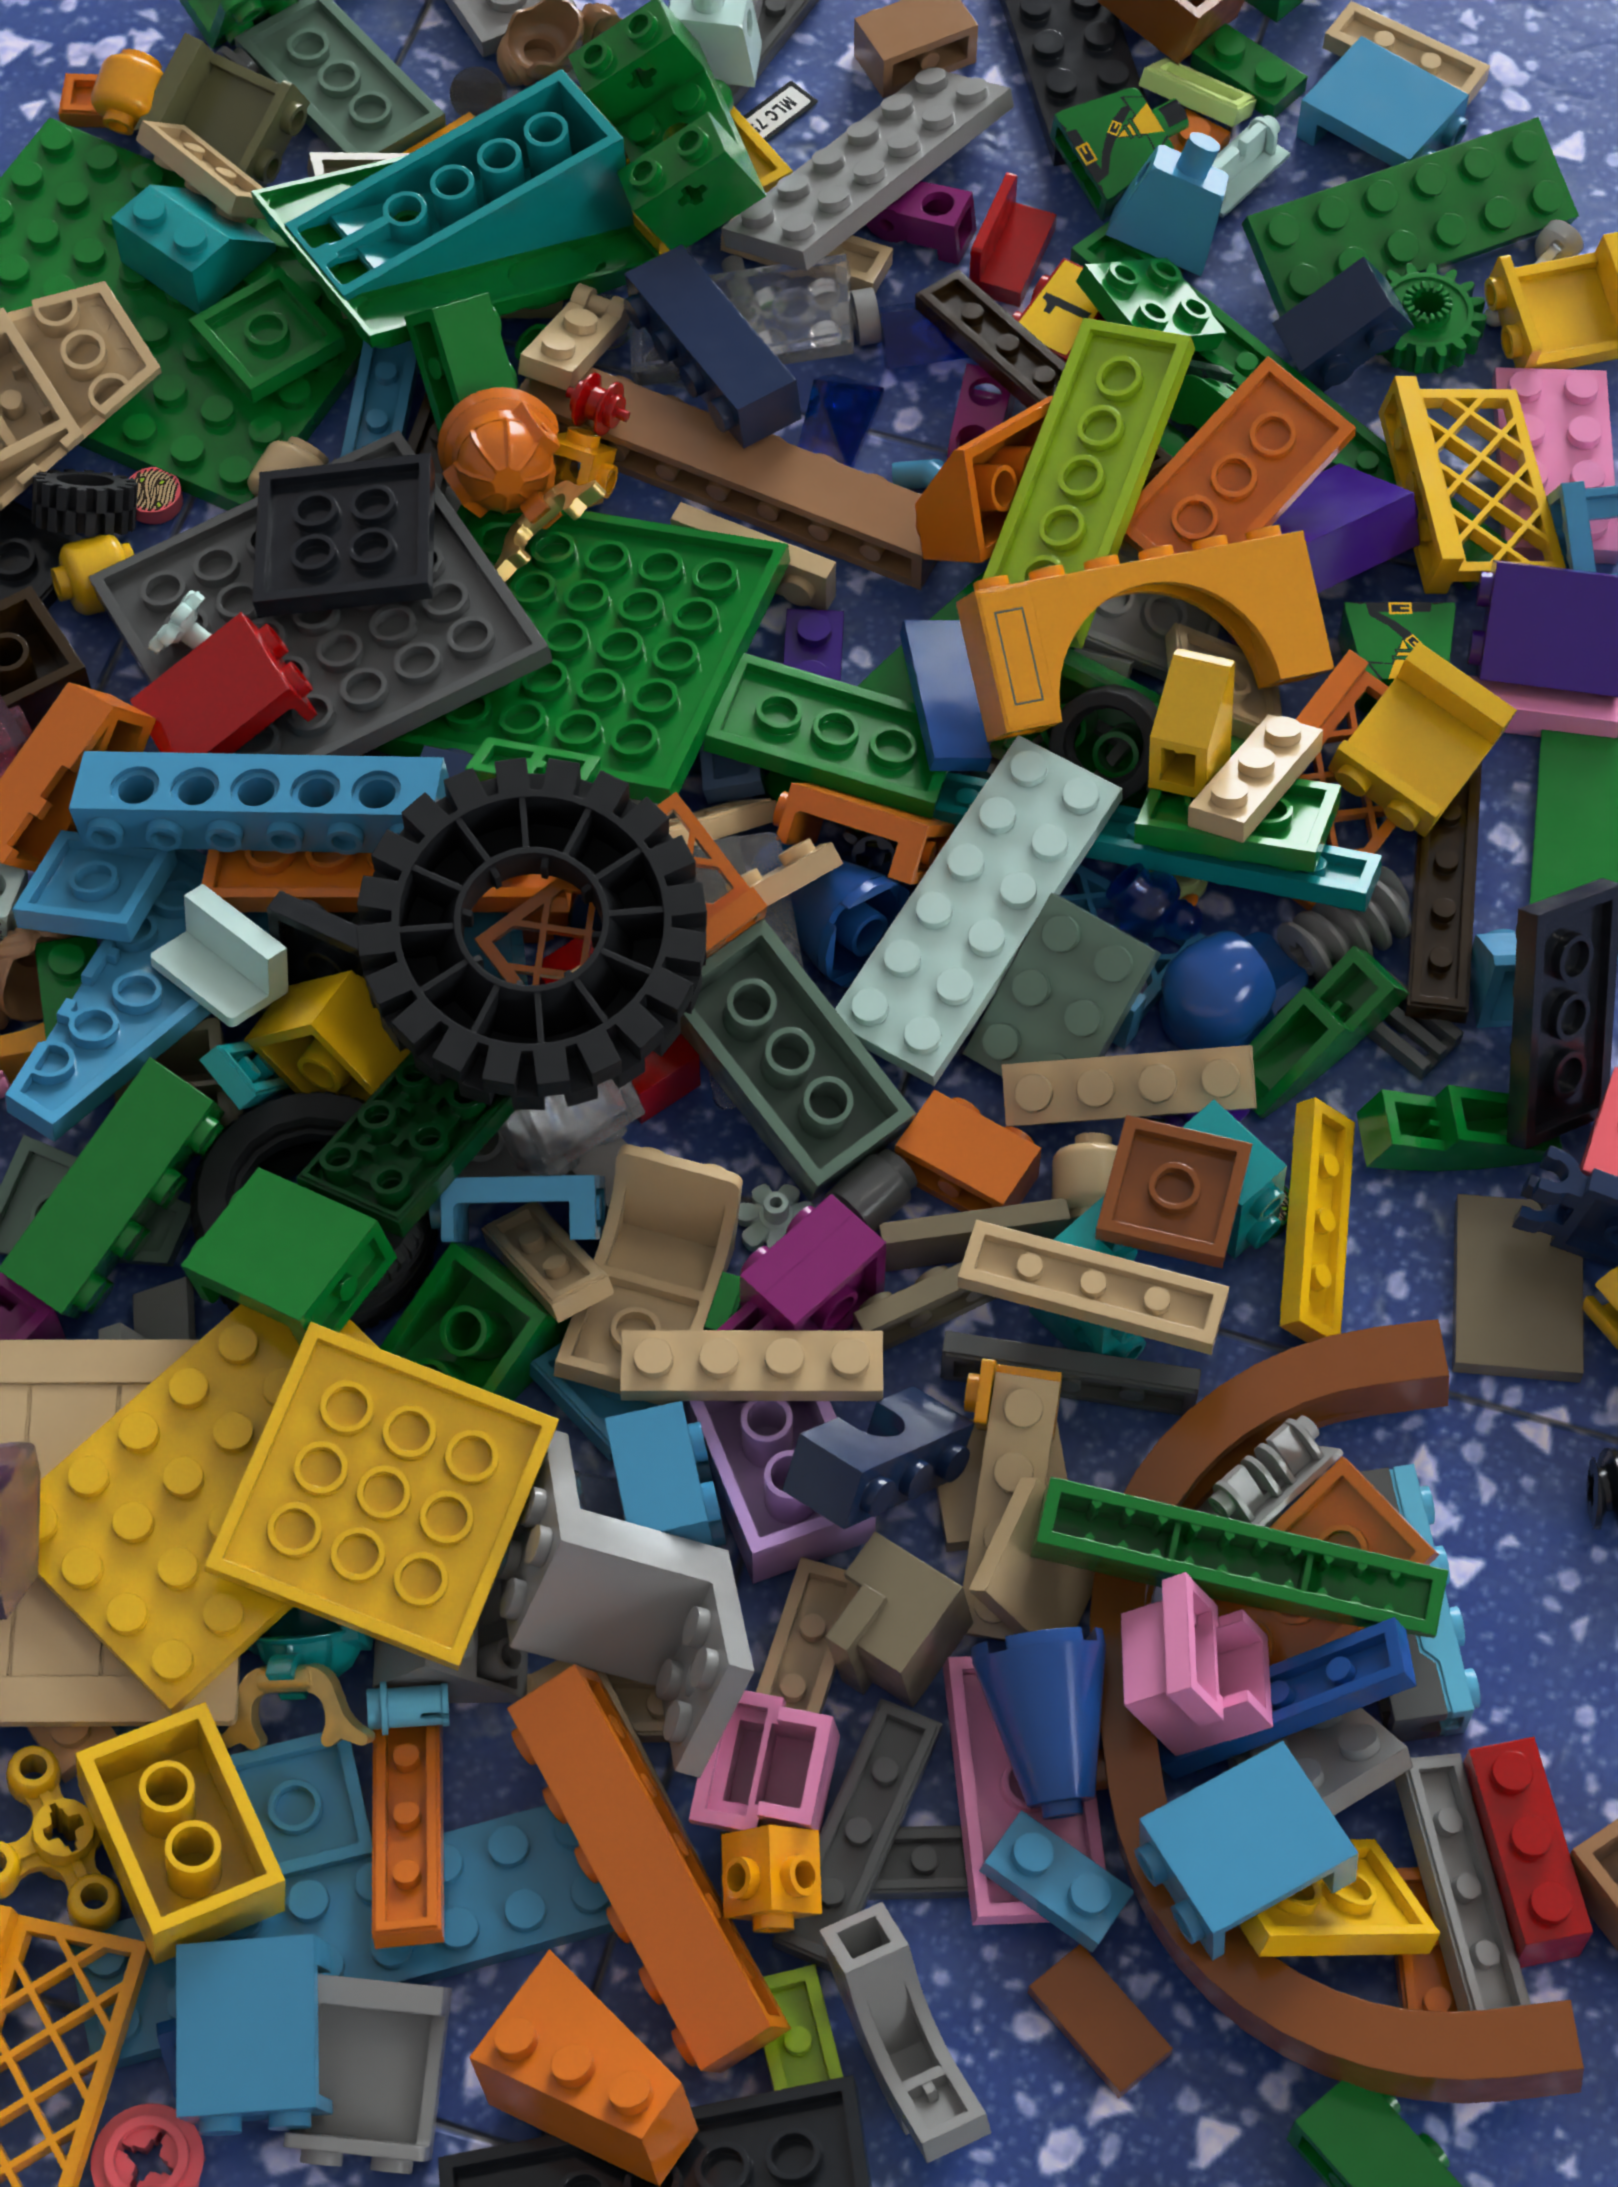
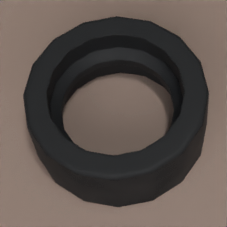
[1049,684,1158,800]

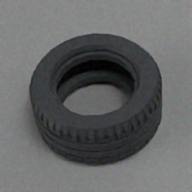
[190,1091,438,1332]

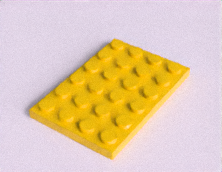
[0,1304,380,1715]

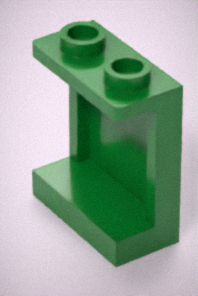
[181,1167,397,1346]

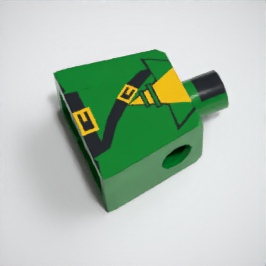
[1050,87,1189,221]
[1338,602,1456,712]

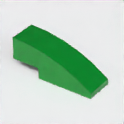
[1249,946,1410,1119]
[1356,1085,1563,1171]

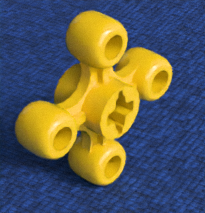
[0,1745,122,1932]

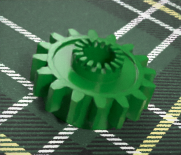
[1376,263,1487,374]

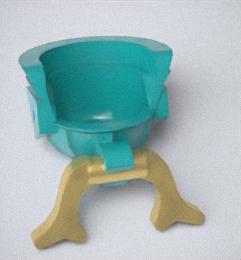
[221,1607,375,1750]

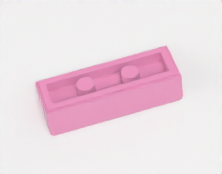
[1468,675,1618,738]

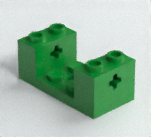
[568,0,767,250]

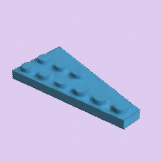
[5,849,269,1142]

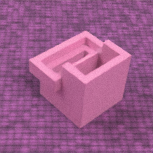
[1121,1572,1273,1756]
[688,1690,840,1835]

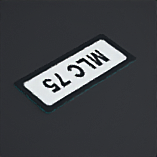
[743,81,818,142]

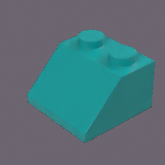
[111,185,276,314]

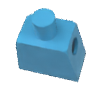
[1106,132,1229,276]

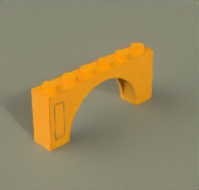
[956,525,1335,742]

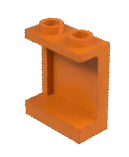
[773,783,955,885]

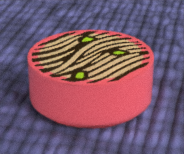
[129,467,183,525]

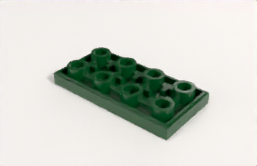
[296,1052,515,1238]

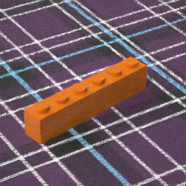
[507,1664,791,2073]

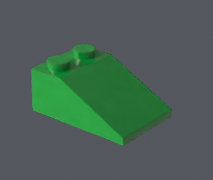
[379,1242,571,1401]

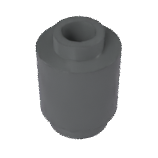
[825,1149,917,1233]

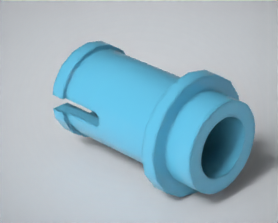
[366,1681,450,1736]

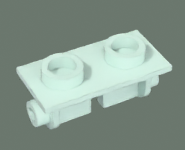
[1212,115,1291,218]

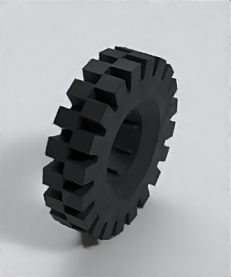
[356,757,707,1110]

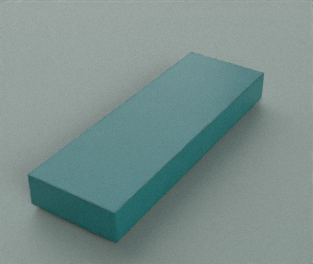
[200,1041,292,1110]

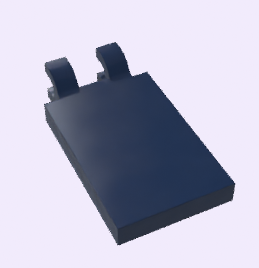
[1512,1145,1618,1269]

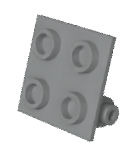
[1197,1415,1344,1528]

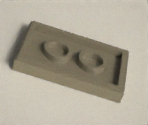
[1452,1194,1584,1383]

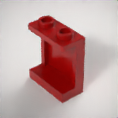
[130,612,318,754]

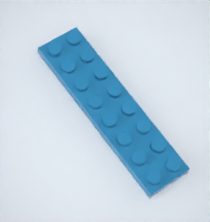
[70,1805,614,2069]

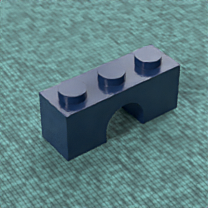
[782,1386,975,1529]

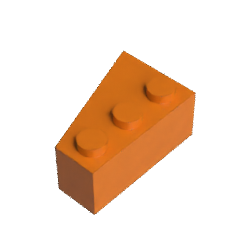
[0,682,156,872]

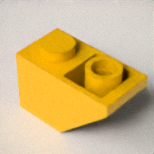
[1148,648,1235,798]

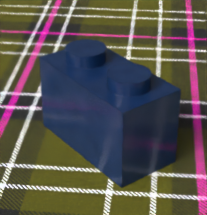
[1272,256,1414,392]

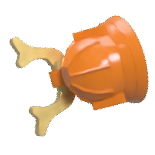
[437,387,606,582]

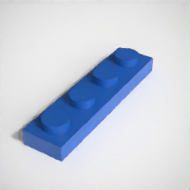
[1157,1617,1417,1780]

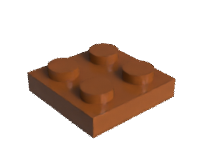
[1095,1115,1253,1269]

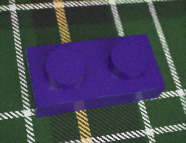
[783,609,844,681]

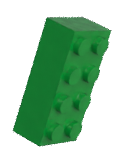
[0,1057,226,1319]

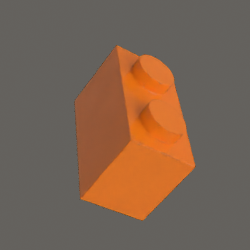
[895,1089,1042,1212]

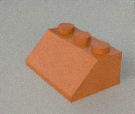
[915,396,1053,563]

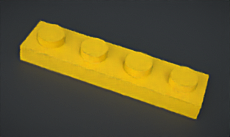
[1279,1097,1355,1343]

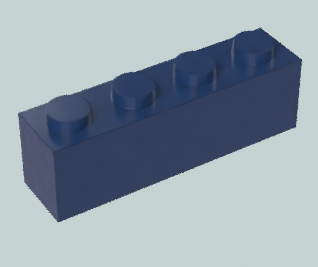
[624,244,802,449]

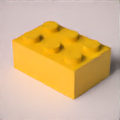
[75,1702,286,1965]

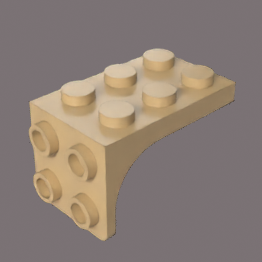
[554,1144,743,1405]

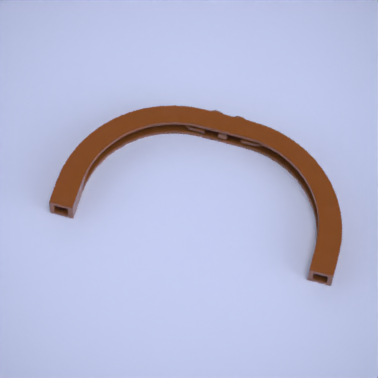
[1089,1319,1584,2104]

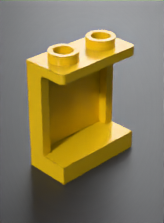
[1484,232,1618,369]

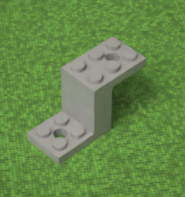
[496,1430,754,1778]

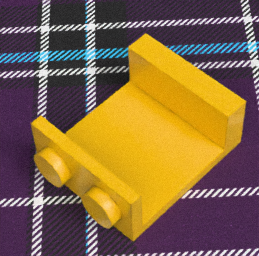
[1328,642,1517,837]

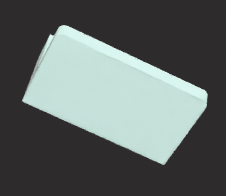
[151,884,288,1027]

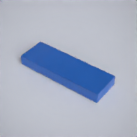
[899,620,992,771]

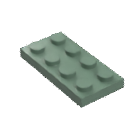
[234,0,446,153]

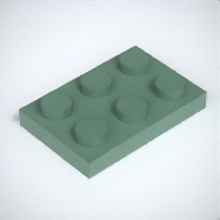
[963,893,1161,1076]

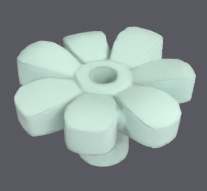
[148,590,212,655]
[738,1184,815,1251]

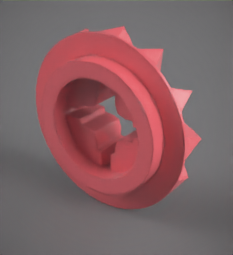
[90,2103,206,2187]

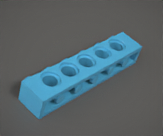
[69,751,449,855]

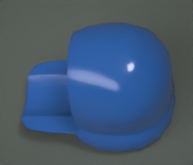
[1158,930,1309,1050]

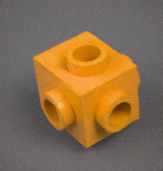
[553,426,618,508]
[721,1825,822,1933]

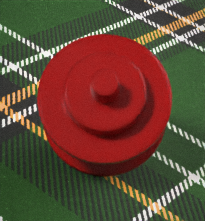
[565,372,630,436]

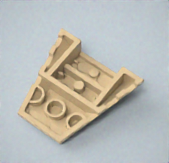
[0,281,162,511]

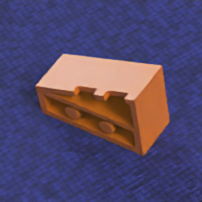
[469,1949,698,2187]

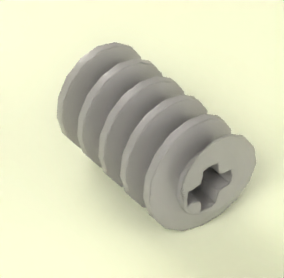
[1277,866,1411,982]

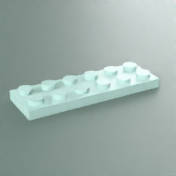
[835,735,1122,1086]

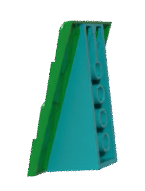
[251,69,660,349]

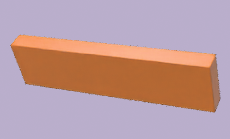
[372,1725,445,1949]

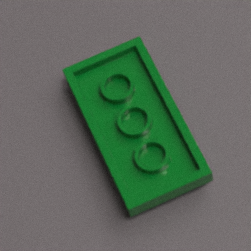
[703,653,949,819]

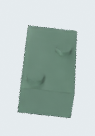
[681,918,916,1202]

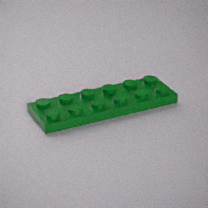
[1241,117,1579,317]

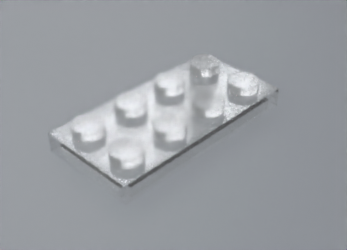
[630,254,854,386]

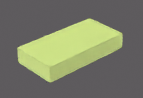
[1138,57,1257,127]

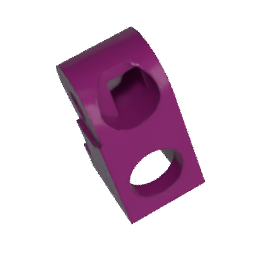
[866,181,977,265]
[947,363,1015,459]

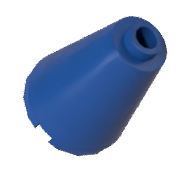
[750,841,911,988]
[970,1627,1106,1820]

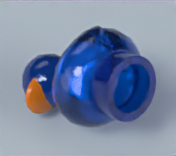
[1106,863,1204,944]

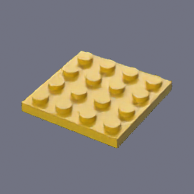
[204,1321,559,1671]

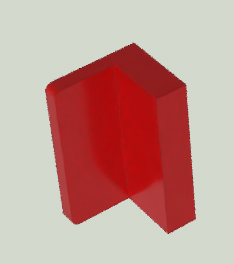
[969,172,1057,308]

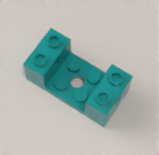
[1029,1100,1287,1359]

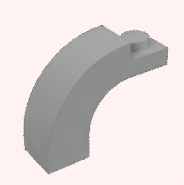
[819,1902,991,2163]

